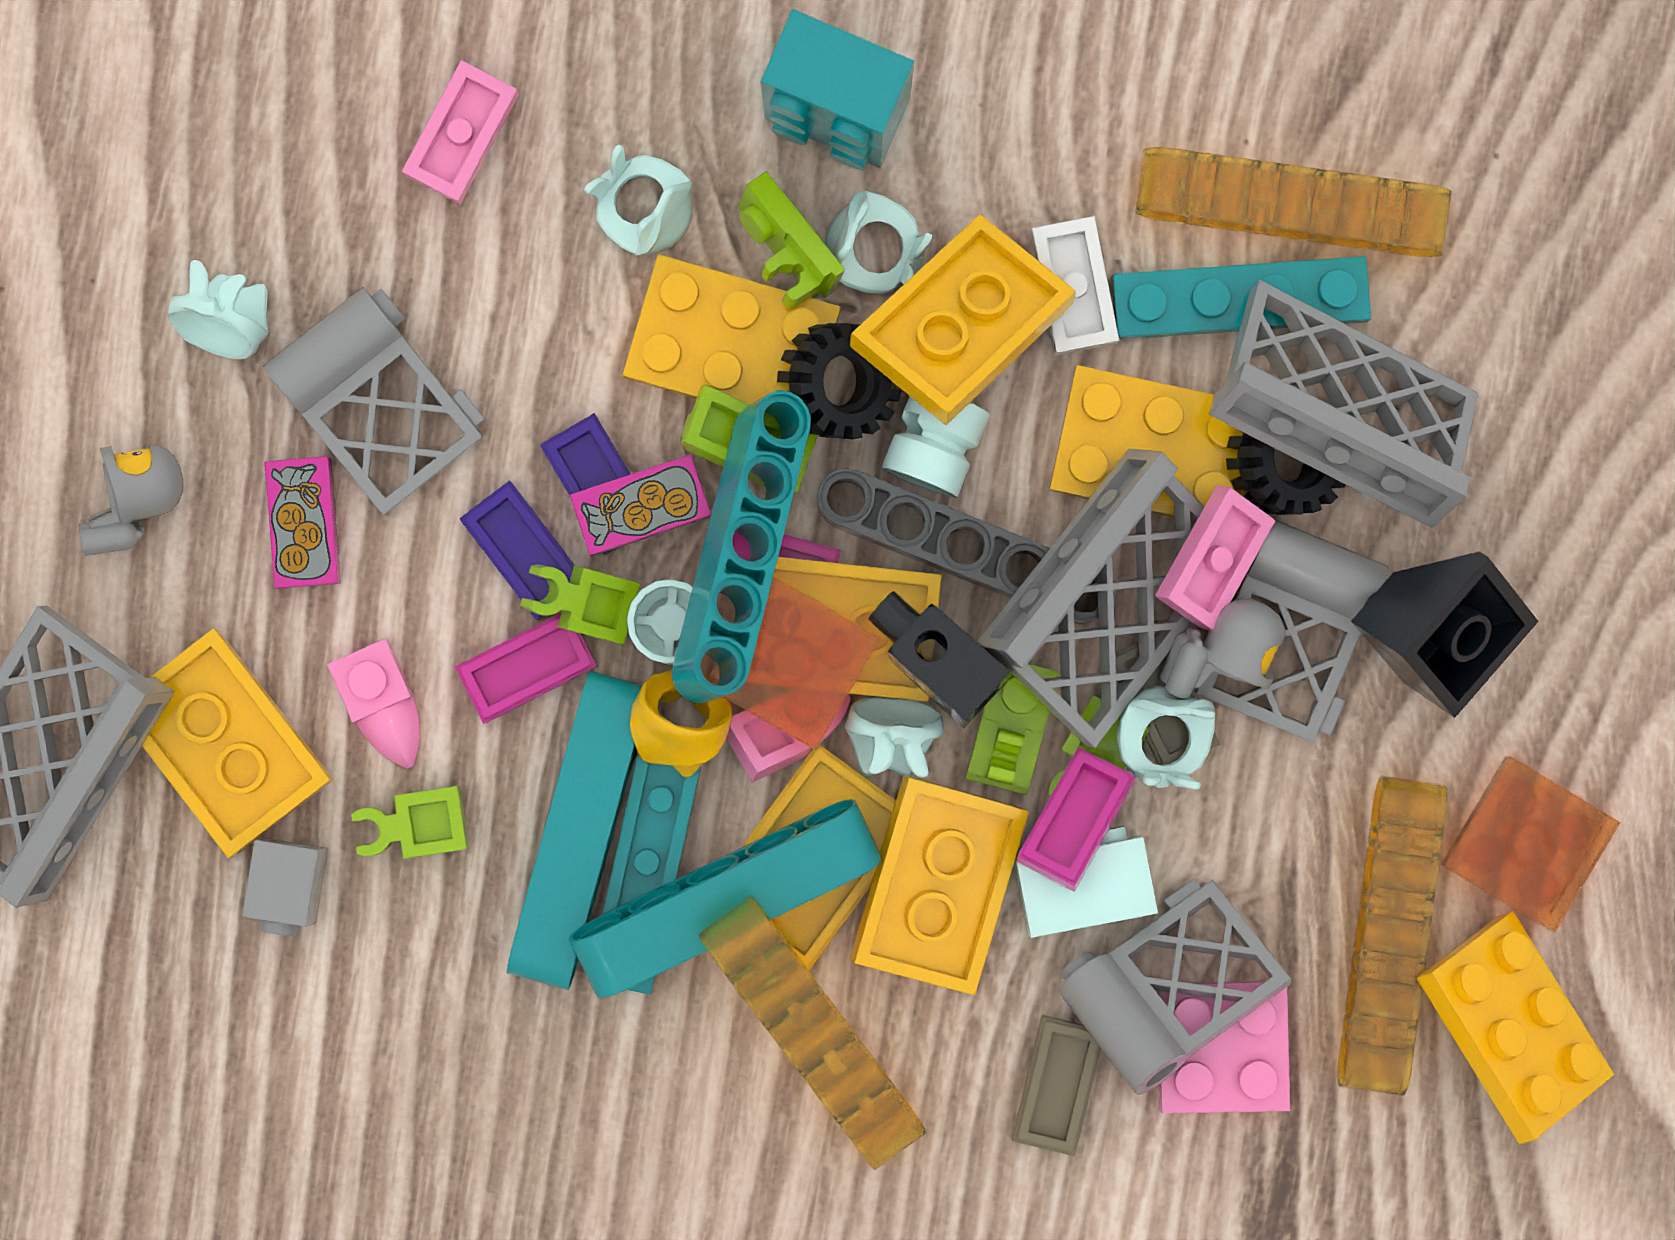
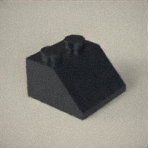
[1351,551,1539,718]

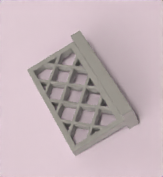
[1209,279,1479,528]
[977,449,1204,748]
[0,605,175,908]

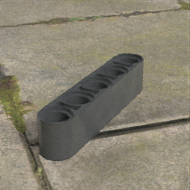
[817,468,1114,624]

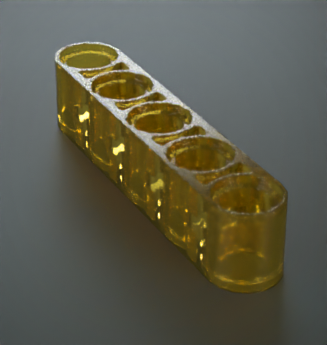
[1135,147,1452,257]
[1337,775,1447,1096]
[698,895,927,1170]

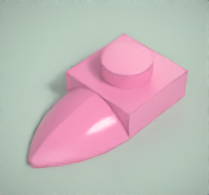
[327,639,420,769]
[727,689,851,782]

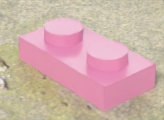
[402,60,520,205]
[1155,486,1276,630]

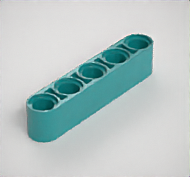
[672,391,811,703]
[506,671,642,990]
[569,799,882,998]

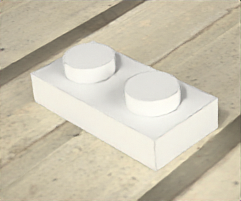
[1031,216,1119,356]

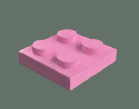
[1157,981,1290,1113]

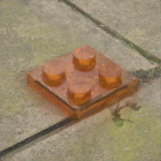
[707,577,880,750]
[1441,756,1621,932]

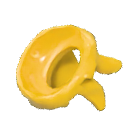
[630,670,732,778]

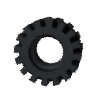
[777,323,902,439]
[1226,430,1346,515]

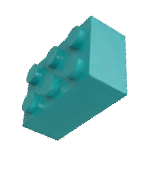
[761,9,915,170]

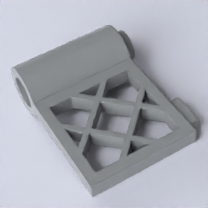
[263,287,485,516]
[1195,519,1389,743]
[1058,879,1291,1095]

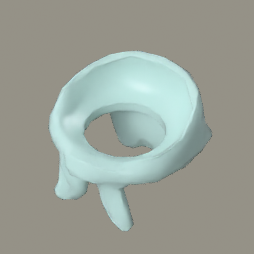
[584,145,693,255]
[825,191,932,295]
[168,260,269,359]
[1116,686,1215,790]
[844,696,944,778]

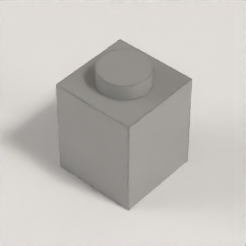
[242,838,328,936]

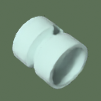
[881,396,990,498]
[627,579,693,666]

